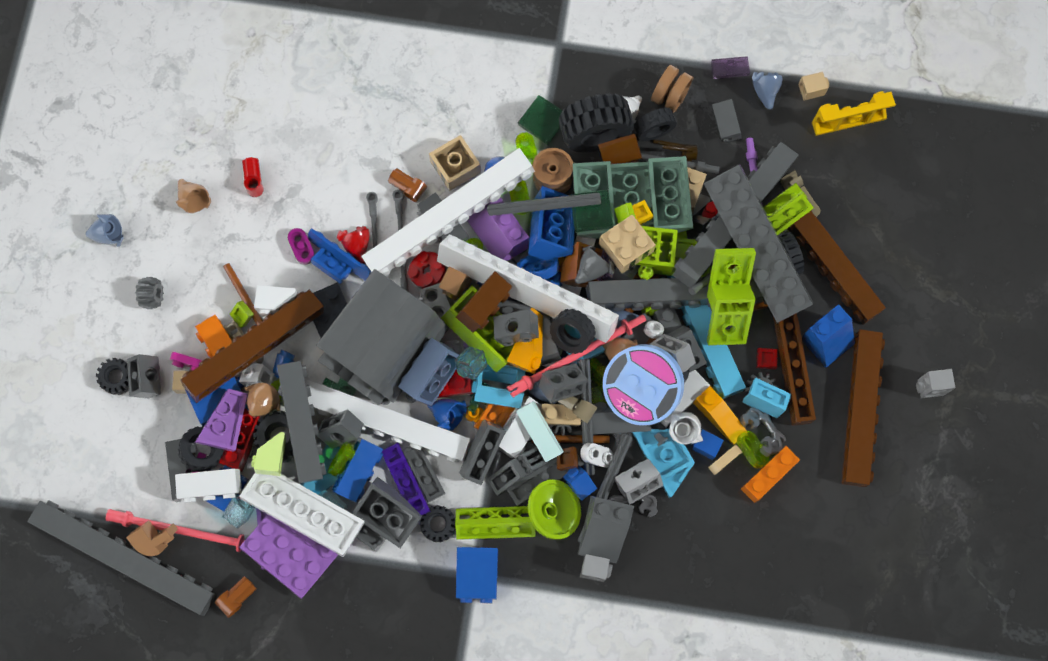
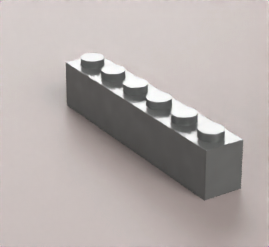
[277,361,326,484]

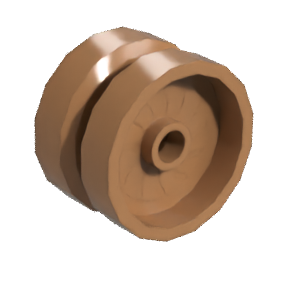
[651,65,693,113]
[532,148,574,194]

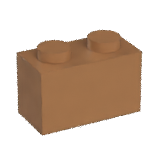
[439,266,472,301]

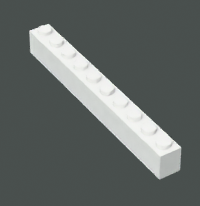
[362,148,535,276]
[437,234,619,343]
[278,379,470,464]

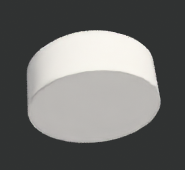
[644,321,664,339]

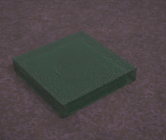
[518,95,563,145]
[570,190,613,233]

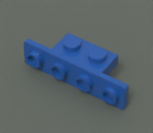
[308,228,371,284]

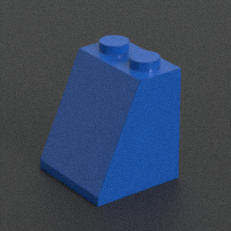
[802,304,855,368]
[185,376,249,426]
[456,547,498,604]

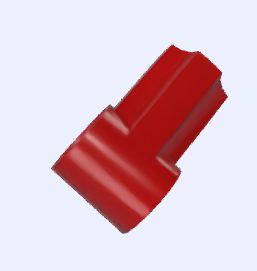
[242,157,264,197]

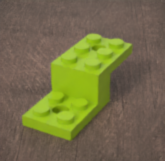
[636,226,711,277]
[706,248,756,346]

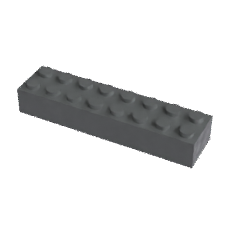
[704,165,813,323]

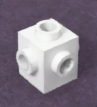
[239,363,275,387]

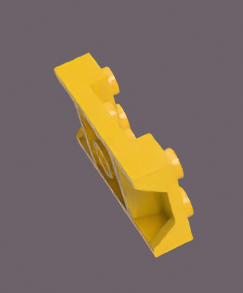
[812,91,896,136]

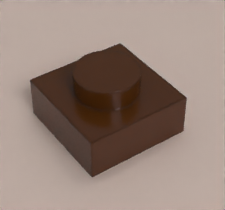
[557,447,578,471]

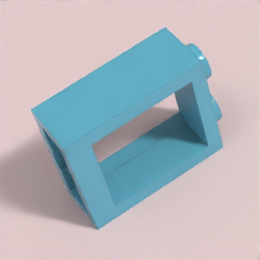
[471,361,525,408]

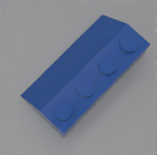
[528,186,576,260]

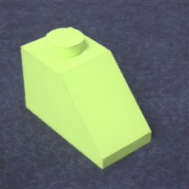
[252,432,286,476]

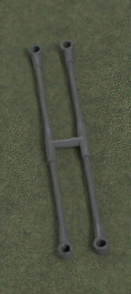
[366,190,417,405]

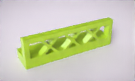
[455,506,536,540]

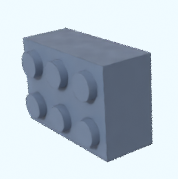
[398,337,464,406]

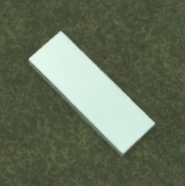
[516,401,564,462]

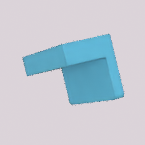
[742,378,791,418]

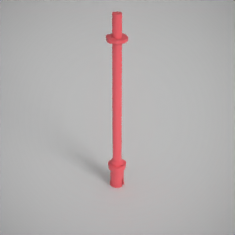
[507,314,646,398]
[106,509,245,552]

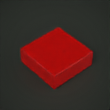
[756,348,777,369]

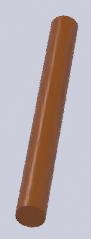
[223,263,263,325]
[531,435,610,443]

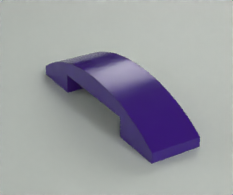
[381,443,430,515]

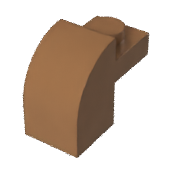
[126,520,178,556]

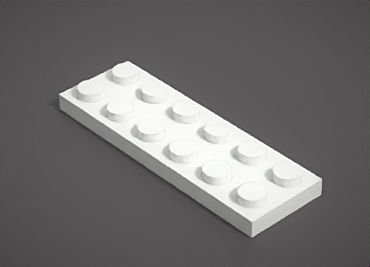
[239,472,365,557]

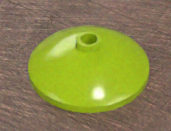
[528,480,581,540]

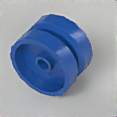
[517,255,563,287]

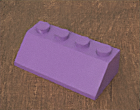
[467,197,529,261]

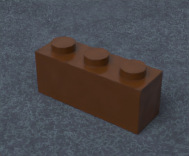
[455,271,513,333]

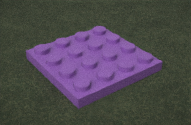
[239,515,339,599]

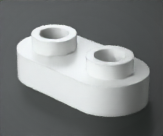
[580,443,613,467]

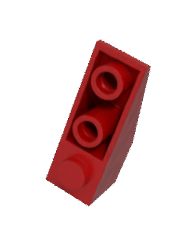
[219,408,260,472]

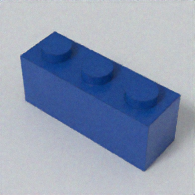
[332,437,383,502]

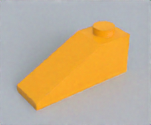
[507,308,543,374]
[693,386,747,445]

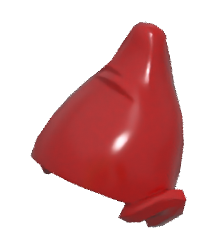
[337,226,370,264]

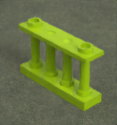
[763,183,814,235]

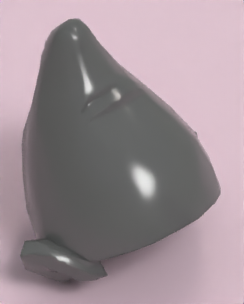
[575,245,615,284]

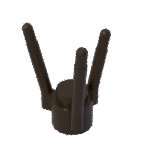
[653,140,698,162]

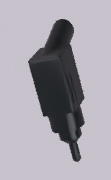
[690,215,718,233]

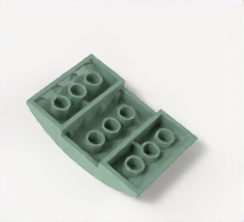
[573,156,693,239]

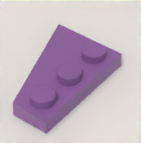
[195,389,247,452]

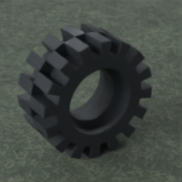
[96,358,129,395]
[420,505,456,542]

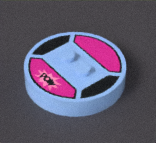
[603,344,684,425]

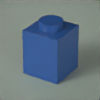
[692,429,724,460]
[563,465,597,500]

